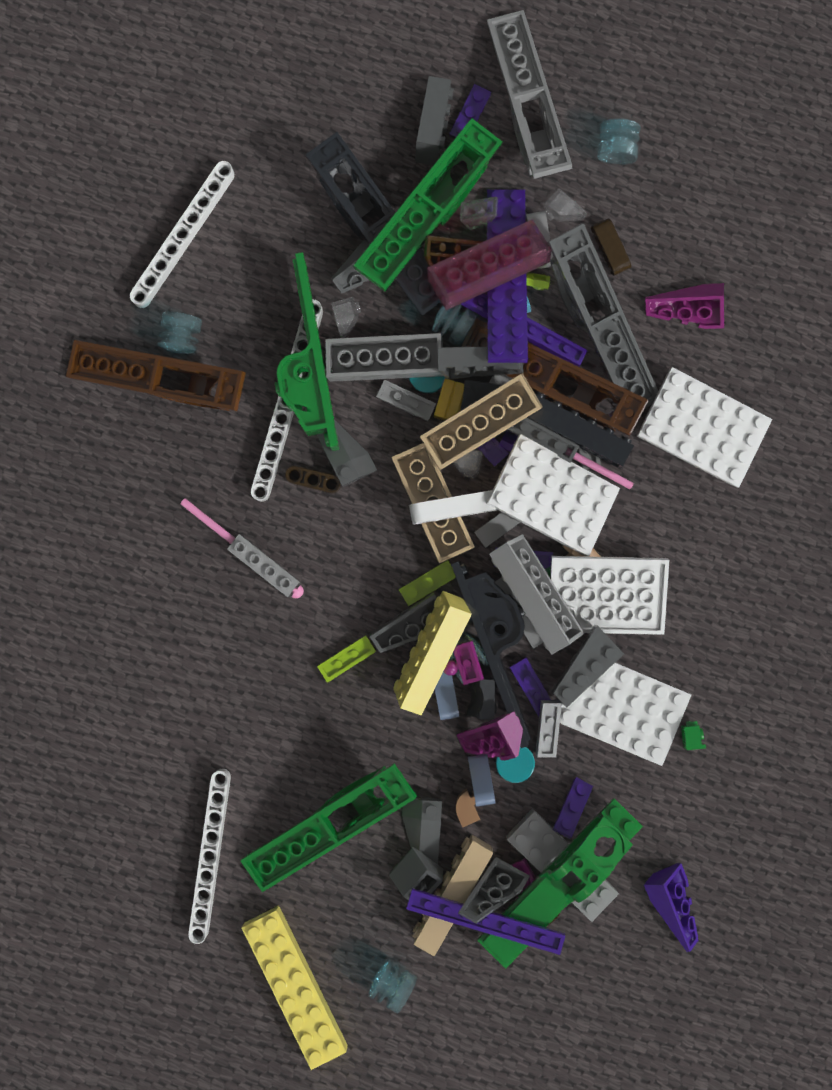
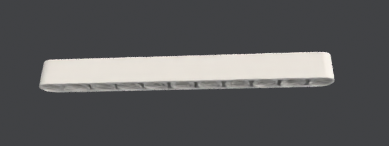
[251,300,323,502]

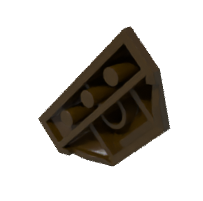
[424,236,487,280]

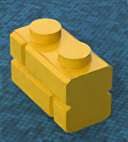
[434,379,464,421]

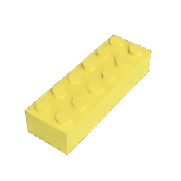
[394,591,471,715]

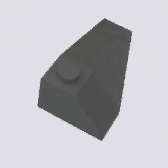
[331,240,370,293]
[317,419,377,488]
[402,797,442,864]
[458,857,530,923]

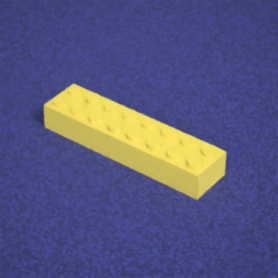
[242,905,347,1070]

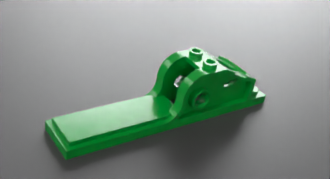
[353,118,503,292]
[275,252,340,451]
[240,763,417,892]
[477,798,643,969]

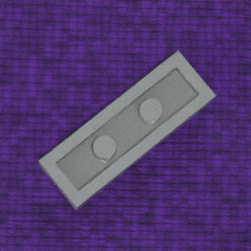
[376,380,436,422]
[536,700,562,758]

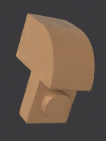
[455,789,480,827]

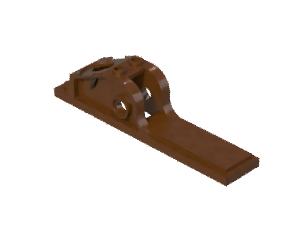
[461,318,648,436]
[66,340,246,411]

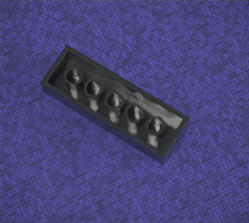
[527,391,634,469]

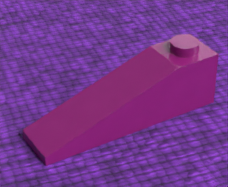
[645,283,724,329]
[456,711,523,761]

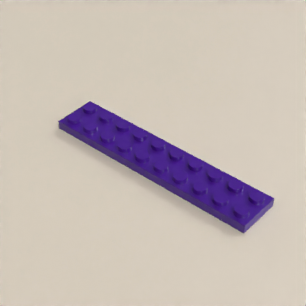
[487,190,528,363]

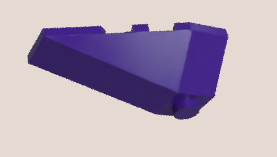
[644,863,698,952]

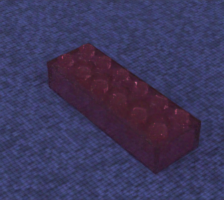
[428,219,552,310]

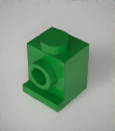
[681,721,706,750]

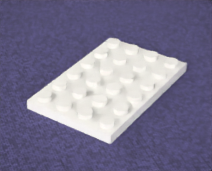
[637,367,772,488]
[486,434,620,557]
[550,556,669,634]
[560,663,691,766]

